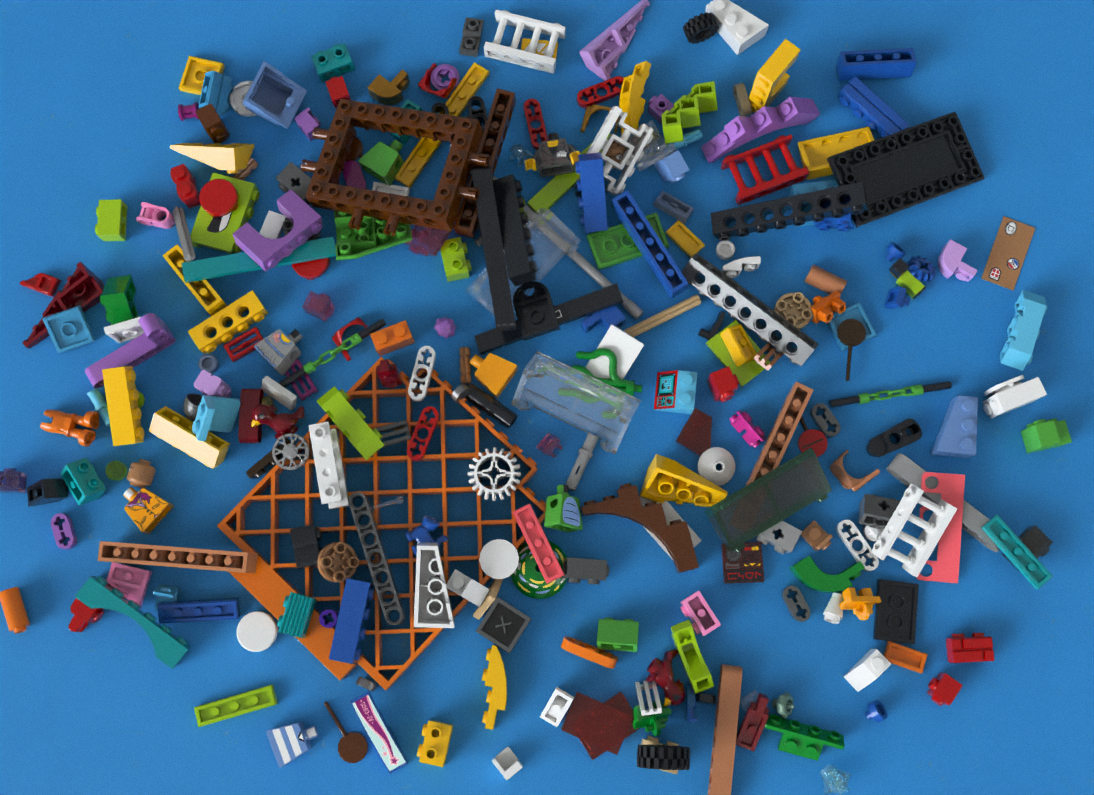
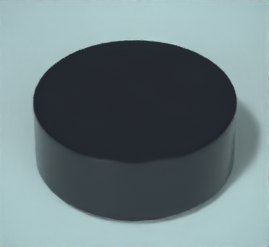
[696,693,716,705]

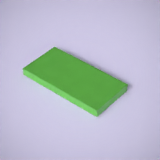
[586,212,669,271]

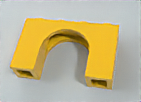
[749,39,801,113]

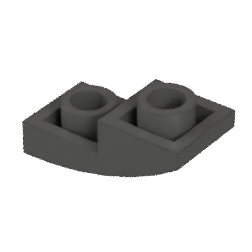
[459,17,484,57]

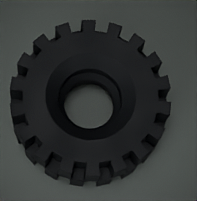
[637,745,690,770]

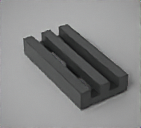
[372,420,411,448]

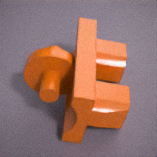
[811,291,846,324]

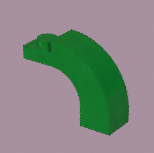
[789,556,865,593]

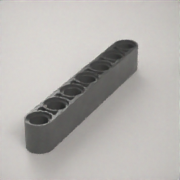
[349,492,405,625]

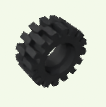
[683,12,719,44]

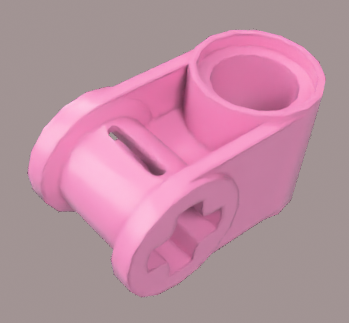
[136,202,175,229]

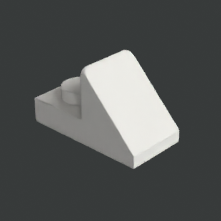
[446,569,490,607]
[540,687,574,727]

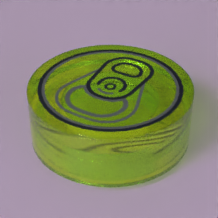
[105,461,127,481]

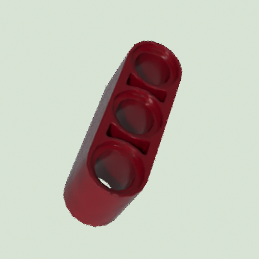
[238,389,264,443]

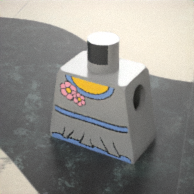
[254,329,303,376]

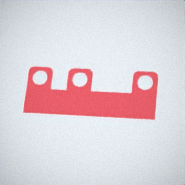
[916,472,965,583]

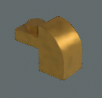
[367,70,410,105]

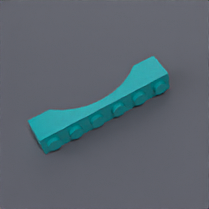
[74,575,190,669]

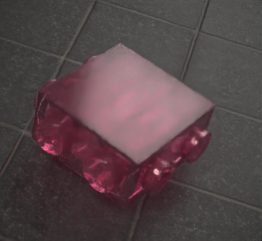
[405,224,455,257]

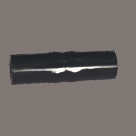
[465,383,518,428]

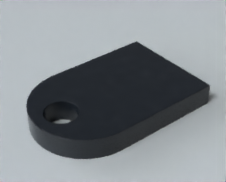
[513,281,560,341]

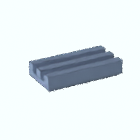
[653,190,694,224]

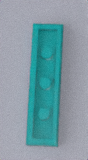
[981,514,1053,589]

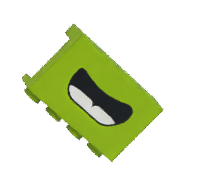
[190,173,260,254]

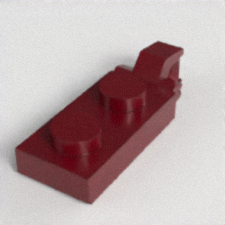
[376,359,402,388]
[736,693,769,752]

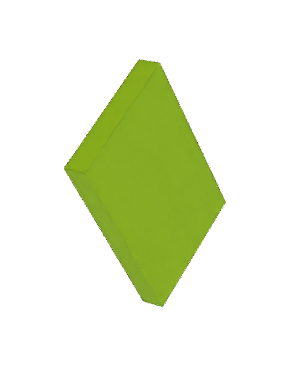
[706,320,771,387]

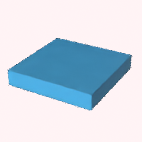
[827,302,877,352]
[42,305,96,353]

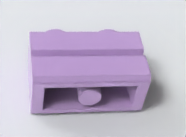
[194,370,232,398]

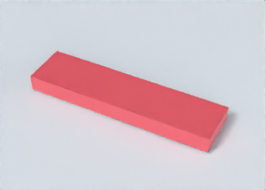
[512,504,565,584]

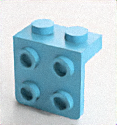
[192,395,241,441]

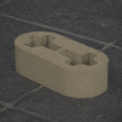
[733,83,752,117]

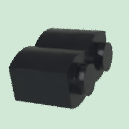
[290,524,324,569]

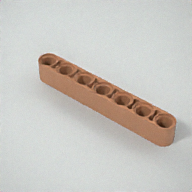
[708,664,742,795]

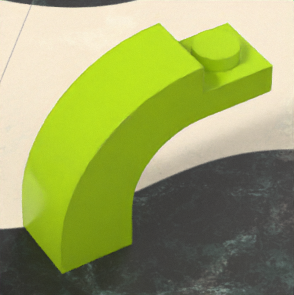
[671,620,714,694]

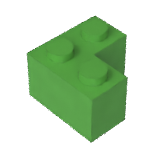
[1020,418,1072,454]

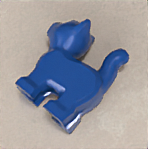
[405,515,448,556]

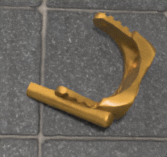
[580,104,619,133]

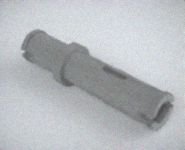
[565,433,599,491]

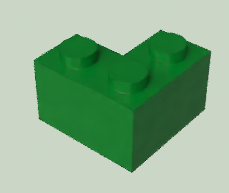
[100,275,139,325]

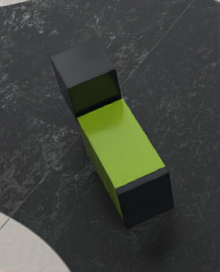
[889,258,926,299]

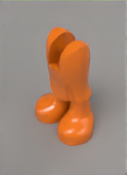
[40,409,99,447]

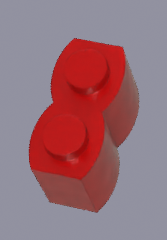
[170,164,201,209]

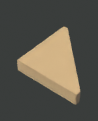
[473,579,503,620]

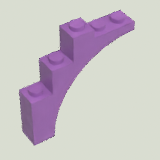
[701,97,821,163]

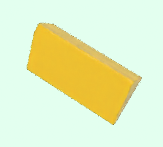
[720,324,757,367]

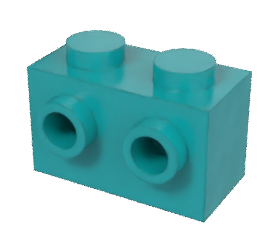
[311,43,355,83]
[60,458,106,506]

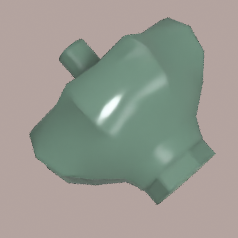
[772,692,795,719]

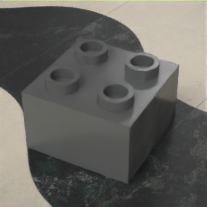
[476,597,531,653]

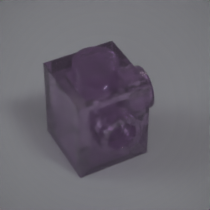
[0,468,27,493]

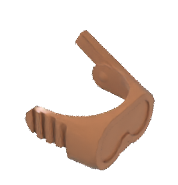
[830,449,880,492]

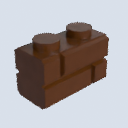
[195,104,230,143]

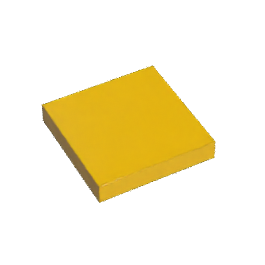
[179,56,225,95]

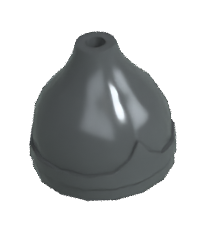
[183,393,202,422]

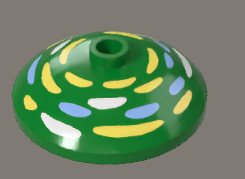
[511,541,567,599]

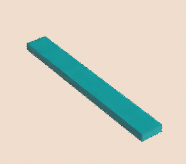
[181,237,336,283]

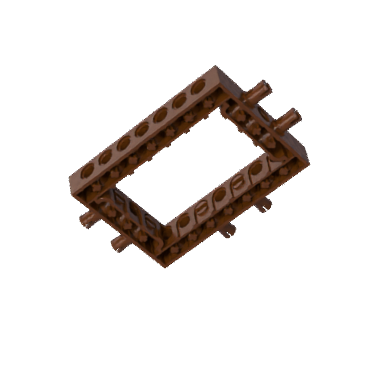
[301,99,490,236]

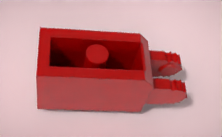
[68,576,114,632]

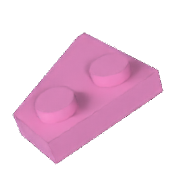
[106,562,152,609]

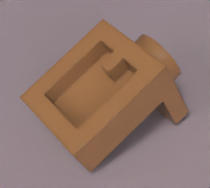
[800,520,833,551]

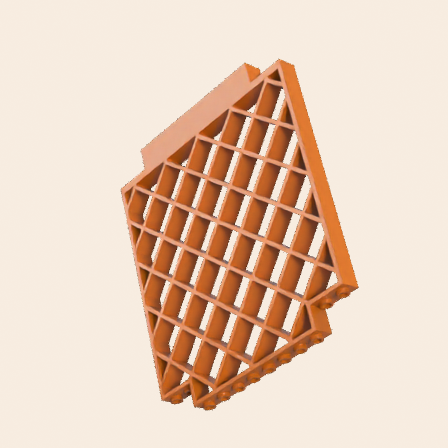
[217,357,546,691]

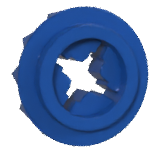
[907,255,936,282]

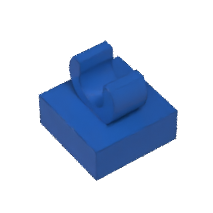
[884,286,910,309]

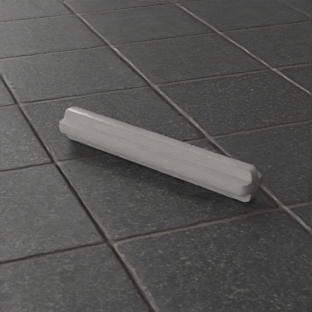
[172,206,196,261]

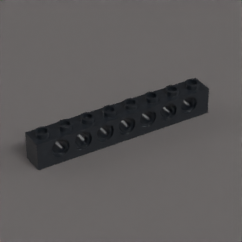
[711,181,868,241]

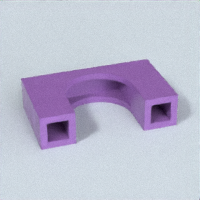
[233,189,323,272]

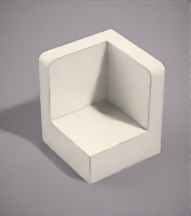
[492,747,523,780]

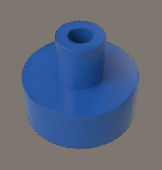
[886,242,906,262]
[865,700,887,722]

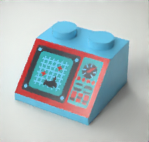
[653,370,697,414]

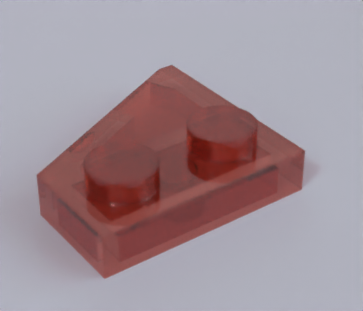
[676,408,712,456]

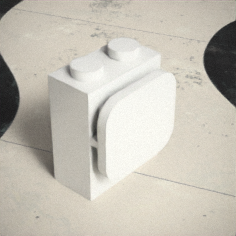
[983,375,1047,419]

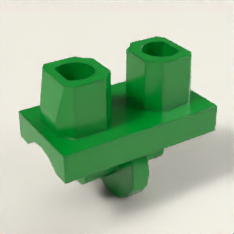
[632,700,672,736]

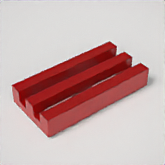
[223,327,264,362]

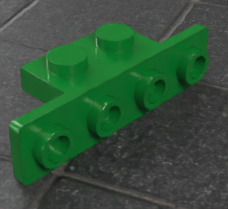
[765,714,845,761]

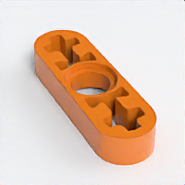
[561,636,618,669]

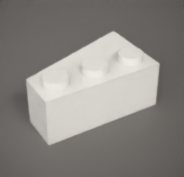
[705,0,769,55]

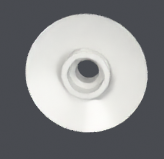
[697,447,735,486]

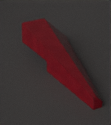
[22,262,104,349]

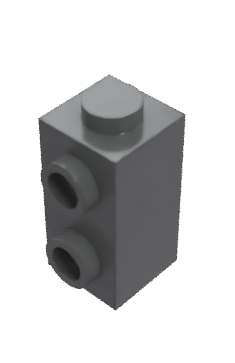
[563,557,609,585]

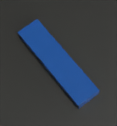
[157,598,240,624]

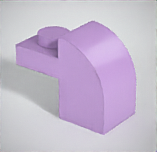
[938,239,977,282]

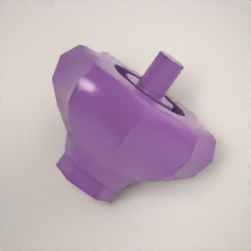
[434,317,457,339]

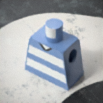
[266,722,319,768]

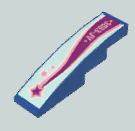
[350,691,408,774]

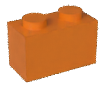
[370,320,415,356]

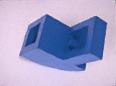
[582,306,626,333]

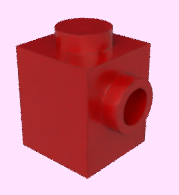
[927,673,963,706]

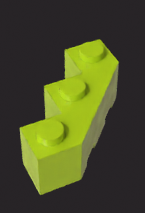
[661,81,718,144]
[317,386,384,460]

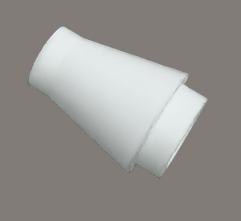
[823,593,844,624]

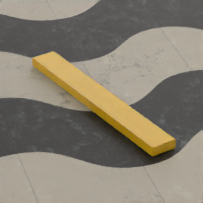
[395,62,490,188]

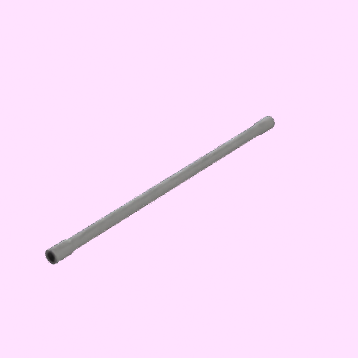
[449,144,644,320]

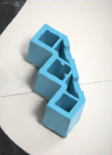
[1000,290,1048,371]

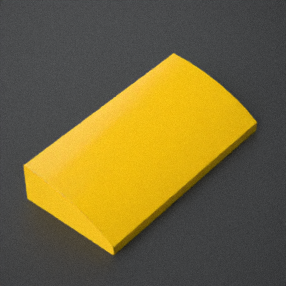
[798,127,874,180]

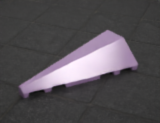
[579,0,650,81]

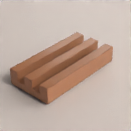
[753,342,784,371]

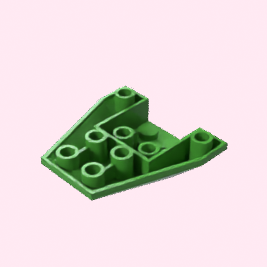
[334,211,412,260]

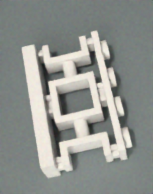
[576,106,654,195]

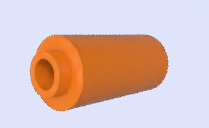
[0,587,30,634]

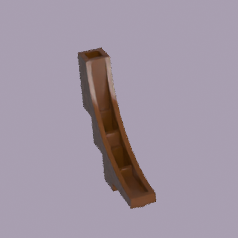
[581,483,699,573]

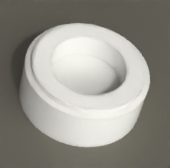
[716,240,735,260]

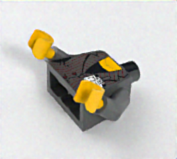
[524,133,581,178]

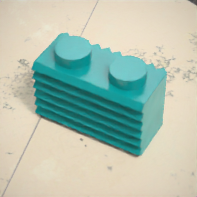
[277,592,317,638]

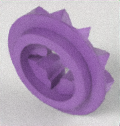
[431,64,460,91]

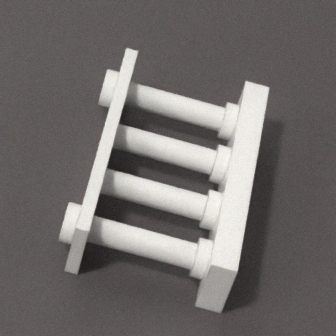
[484,10,566,74]
[308,422,349,510]
[871,483,957,577]

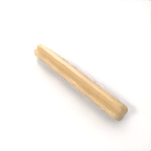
[623,295,701,337]

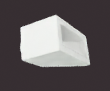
[843,649,891,692]

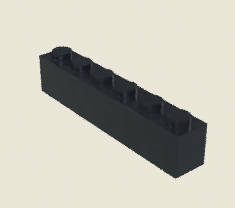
[492,174,538,286]

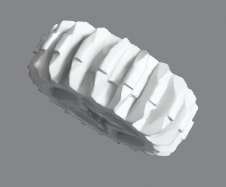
[468,447,521,501]

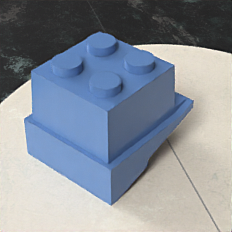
[243,61,307,129]

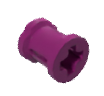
[178,102,199,121]

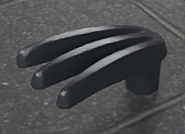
[698,311,725,340]

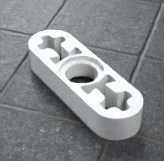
[408,346,436,401]
[836,520,879,571]

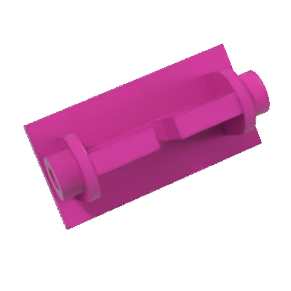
[729,410,766,449]

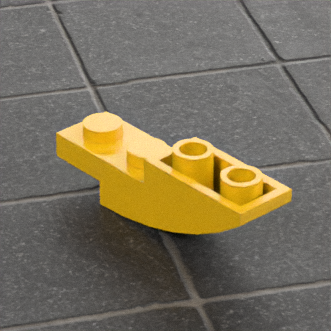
[619,61,651,134]
[482,645,507,730]

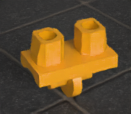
[839,588,881,620]

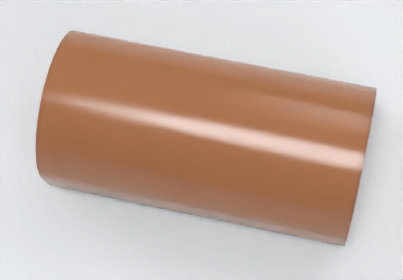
[804,264,847,295]

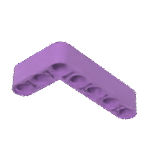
[84,313,176,388]

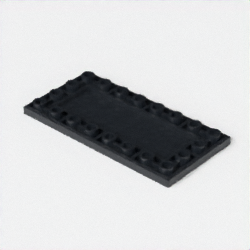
[827,111,985,228]

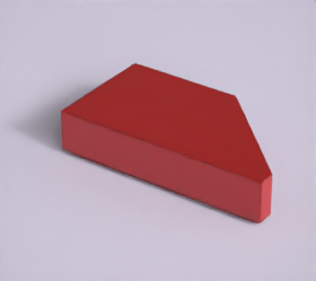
[20,273,61,297]

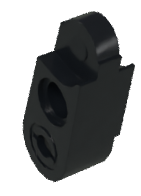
[866,419,922,458]

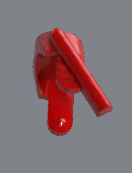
[418,63,457,99]
[332,317,367,361]

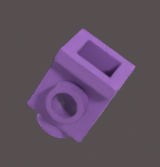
[648,94,674,125]
[294,107,321,141]

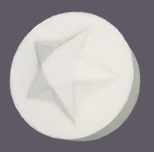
[863,525,884,542]

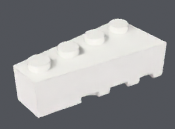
[414,542,455,628]

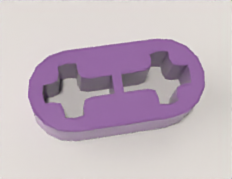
[51,513,77,550]

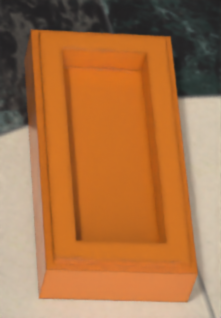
[883,641,928,674]

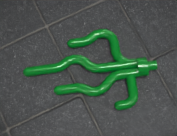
[537,348,643,419]

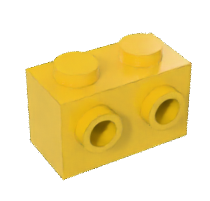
[417,720,453,767]

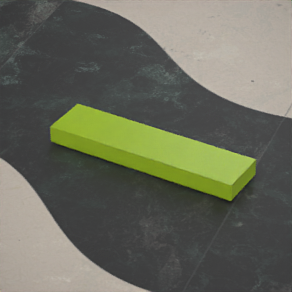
[194,685,278,727]

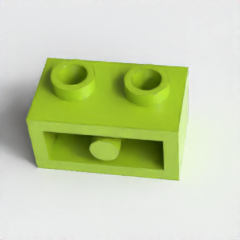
[438,237,472,282]

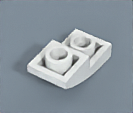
[721,256,761,278]

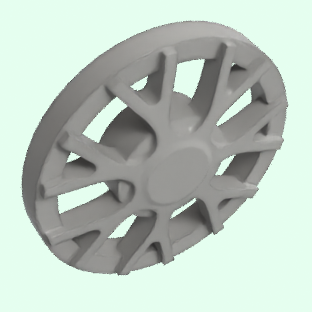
[272,433,309,470]

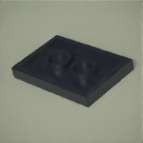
[873,579,919,644]

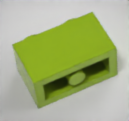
[95,199,128,241]

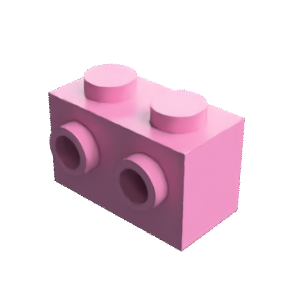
[680,591,721,636]

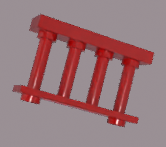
[721,134,809,206]

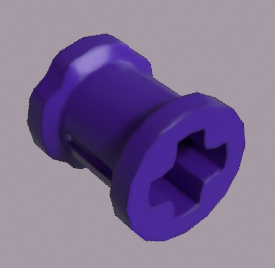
[319,609,339,628]

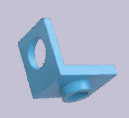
[153,584,179,611]

